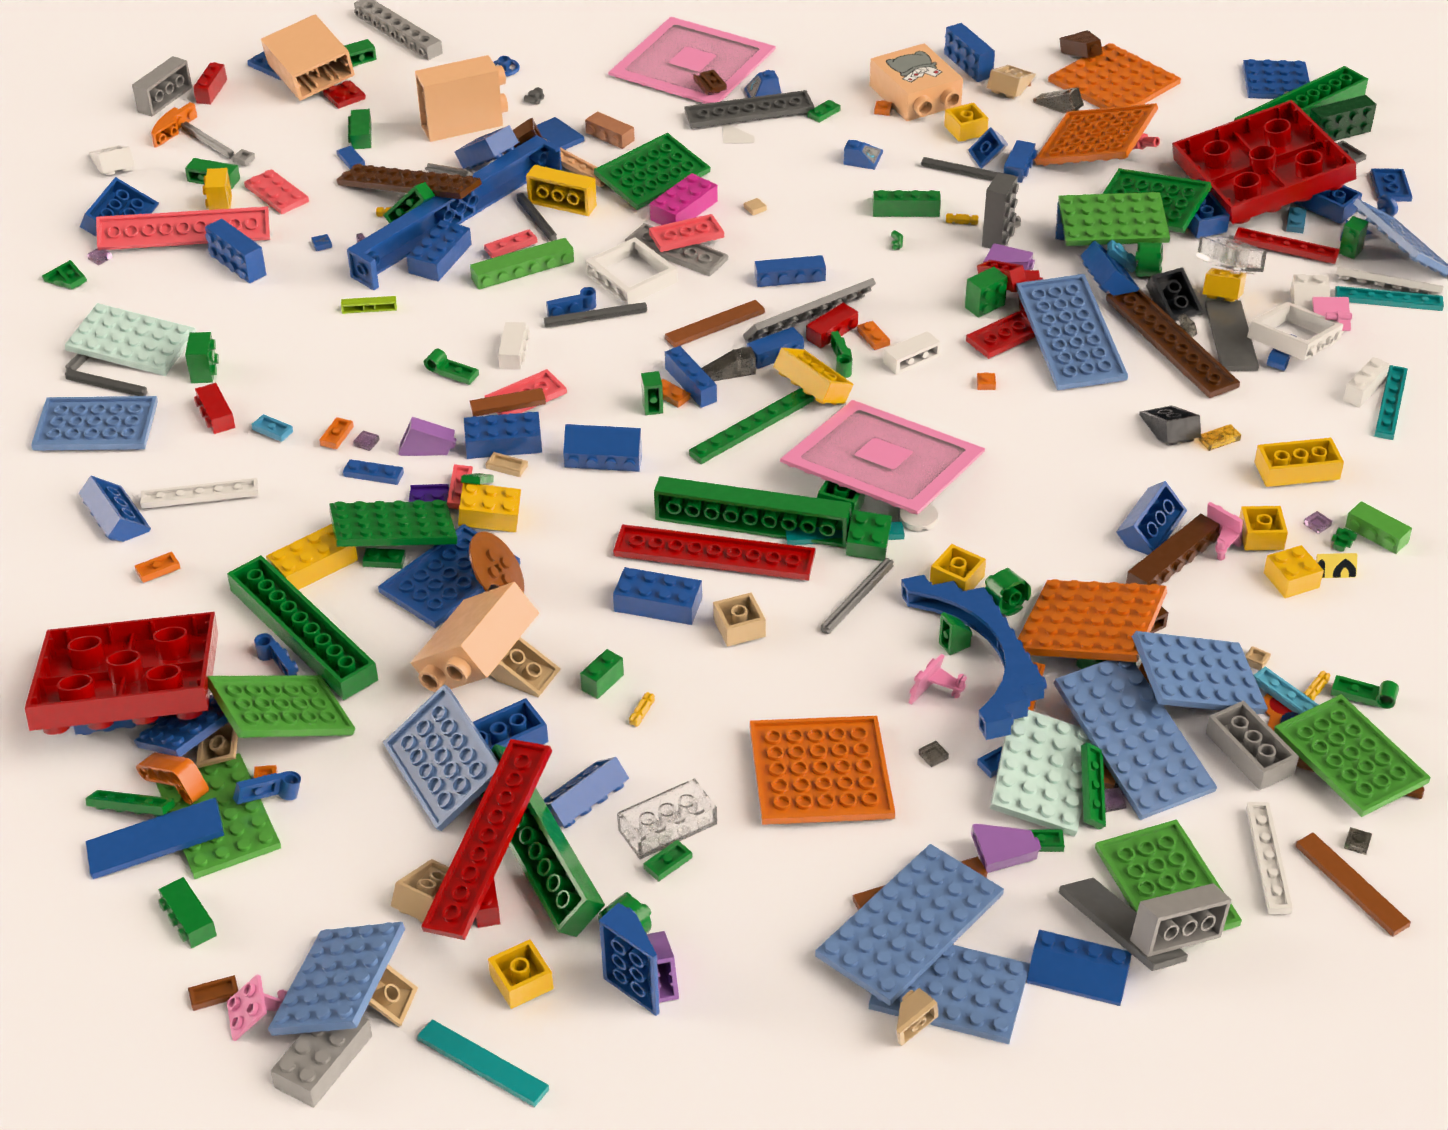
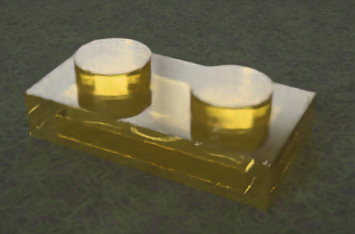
[1198,424,1242,451]

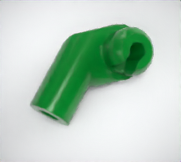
[891,230,904,250]

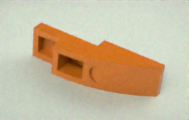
[151,102,197,148]

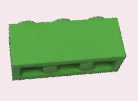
[1345,501,1412,554]

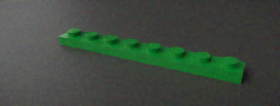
[689,388,814,464]

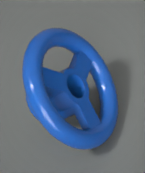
[493,55,520,77]

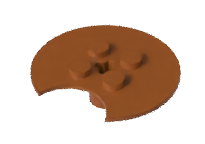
[469,531,525,593]

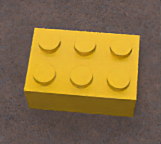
[458,483,521,532]

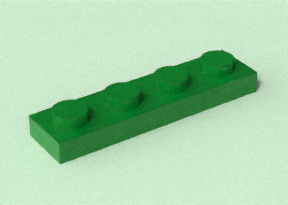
[1081,742,1106,830]
[85,790,175,817]

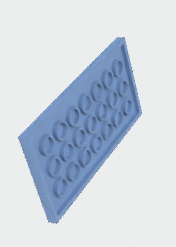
[1016,274,1128,390]
[1053,660,1217,820]
[815,843,1004,1006]

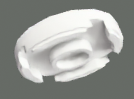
[899,503,939,532]

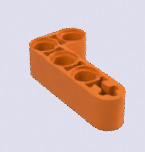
[136,752,209,805]

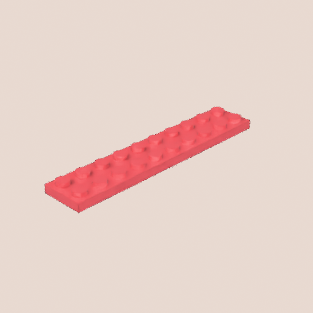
[96,206,270,251]

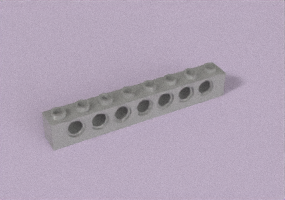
[354,0,443,61]

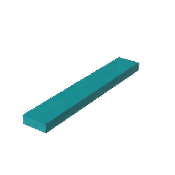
[1334,286,1444,311]
[1374,365,1408,440]
[786,521,905,545]
[417,1019,550,1107]

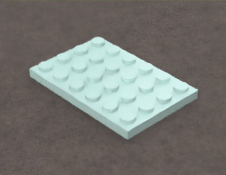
[65,303,196,376]
[990,710,1091,837]

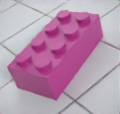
[650,173,718,225]

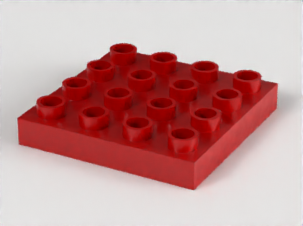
[1172,100,1357,224]
[25,611,219,735]

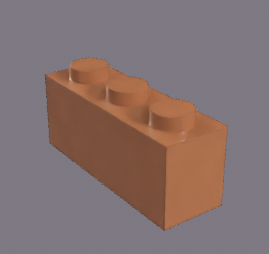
[585,111,635,149]

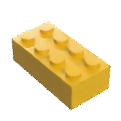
[526,165,597,216]
[773,348,854,405]
[1254,437,1344,487]
[266,524,358,590]

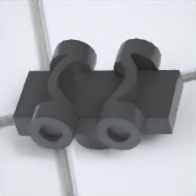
[524,87,545,105]

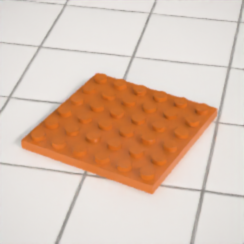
[1048,43,1181,108]
[1034,103,1158,166]
[1018,579,1167,662]
[749,716,896,825]

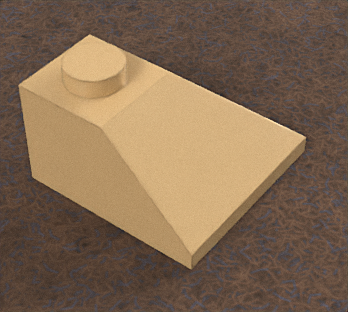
[196,722,238,768]
[369,965,418,1027]
[896,988,939,1047]

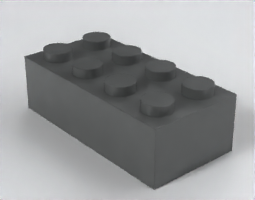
[982,172,1019,249]

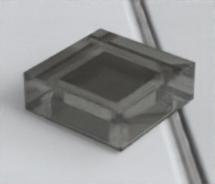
[918,740,949,768]

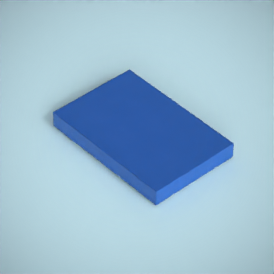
[537,117,584,150]
[1370,168,1413,202]

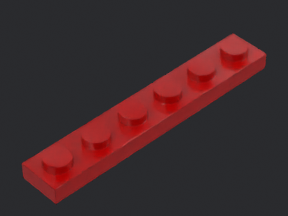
[1233,227,1340,264]

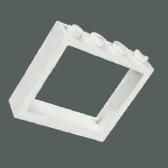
[586,237,678,305]
[1247,302,1343,361]

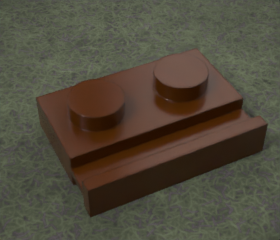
[693,69,727,95]

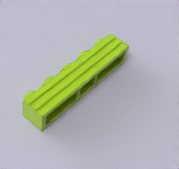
[341,296,397,314]

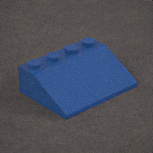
[80,177,159,236]
[599,902,660,1016]

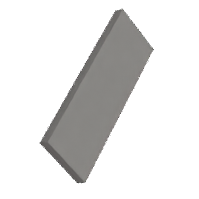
[625,223,729,277]

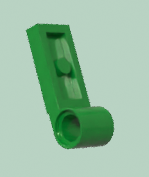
[831,331,853,378]
[423,348,479,385]
[1330,675,1399,709]

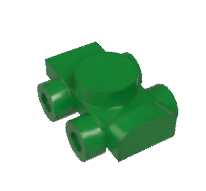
[1331,527,1358,552]

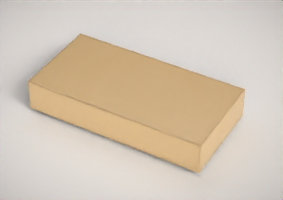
[485,452,528,477]

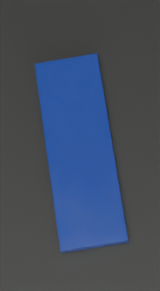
[85,798,224,879]

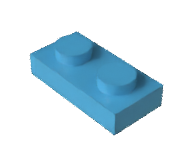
[1286,207,1307,234]
[1107,240,1137,273]
[251,414,294,442]

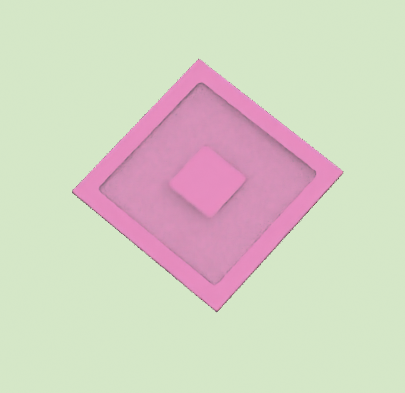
[608,16,776,103]
[780,400,985,515]

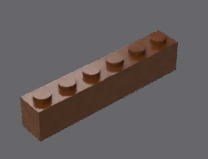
[1126,513,1220,585]

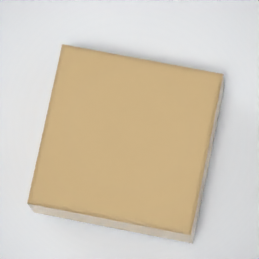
[744,198,767,216]
[1245,646,1271,670]

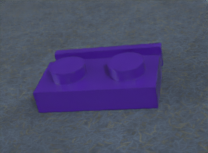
[409,484,449,502]

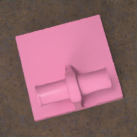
[1312,297,1352,331]
[1207,502,1243,561]
[908,653,967,705]
[227,974,287,1041]

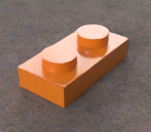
[857,320,890,350]
[661,378,691,408]
[319,417,354,449]
[134,551,181,583]

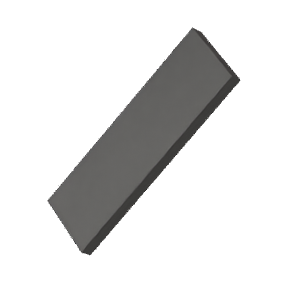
[1205,300,1259,371]
[1058,877,1188,971]

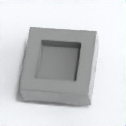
[232,149,255,166]

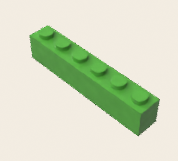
[470,238,574,289]

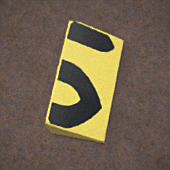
[1315,553,1358,578]

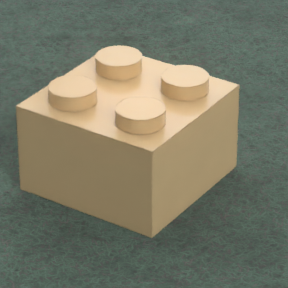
[713,592,766,647]

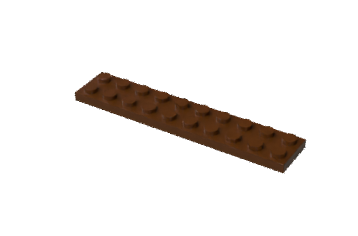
[336,164,482,199]
[1105,289,1240,398]

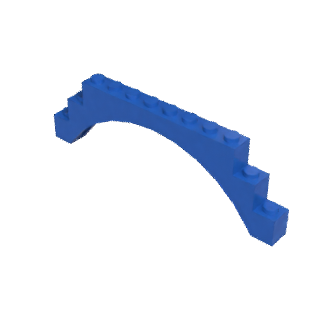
[901,575,1047,740]

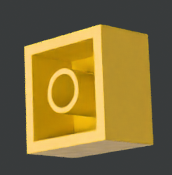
[944,102,989,142]
[202,168,232,210]
[1202,268,1247,302]
[1239,506,1288,551]
[930,544,986,591]
[1263,545,1324,598]
[488,939,554,1009]

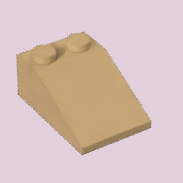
[987,65,1036,99]
[490,637,561,698]
[390,859,449,923]

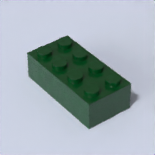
[1309,95,1377,141]

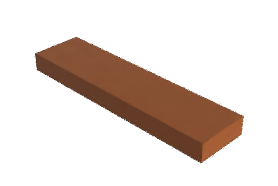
[469,388,546,417]

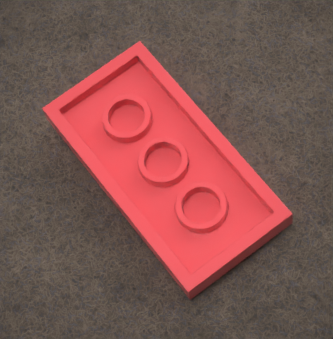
[244,169,309,215]
[649,214,724,252]
[484,369,567,415]

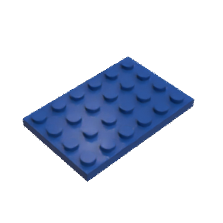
[378,524,521,628]

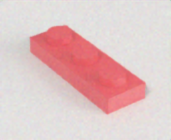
[484,229,538,258]
[447,464,473,510]

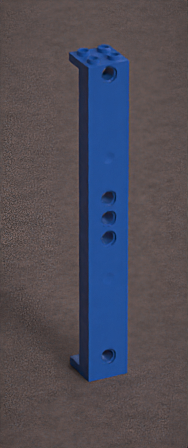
[347,135,562,291]

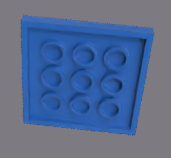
[1242,59,1310,99]
[134,695,229,757]

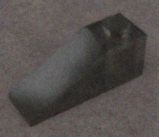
[1033,88,1084,113]
[702,346,756,381]

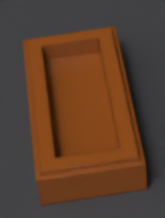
[188,975,239,1011]

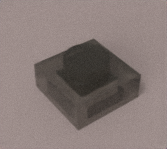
[1178,313,1198,338]
[1344,827,1373,855]

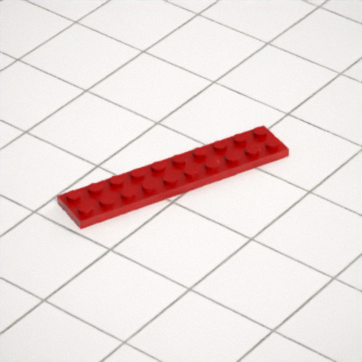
[613,524,816,581]
[421,739,552,940]

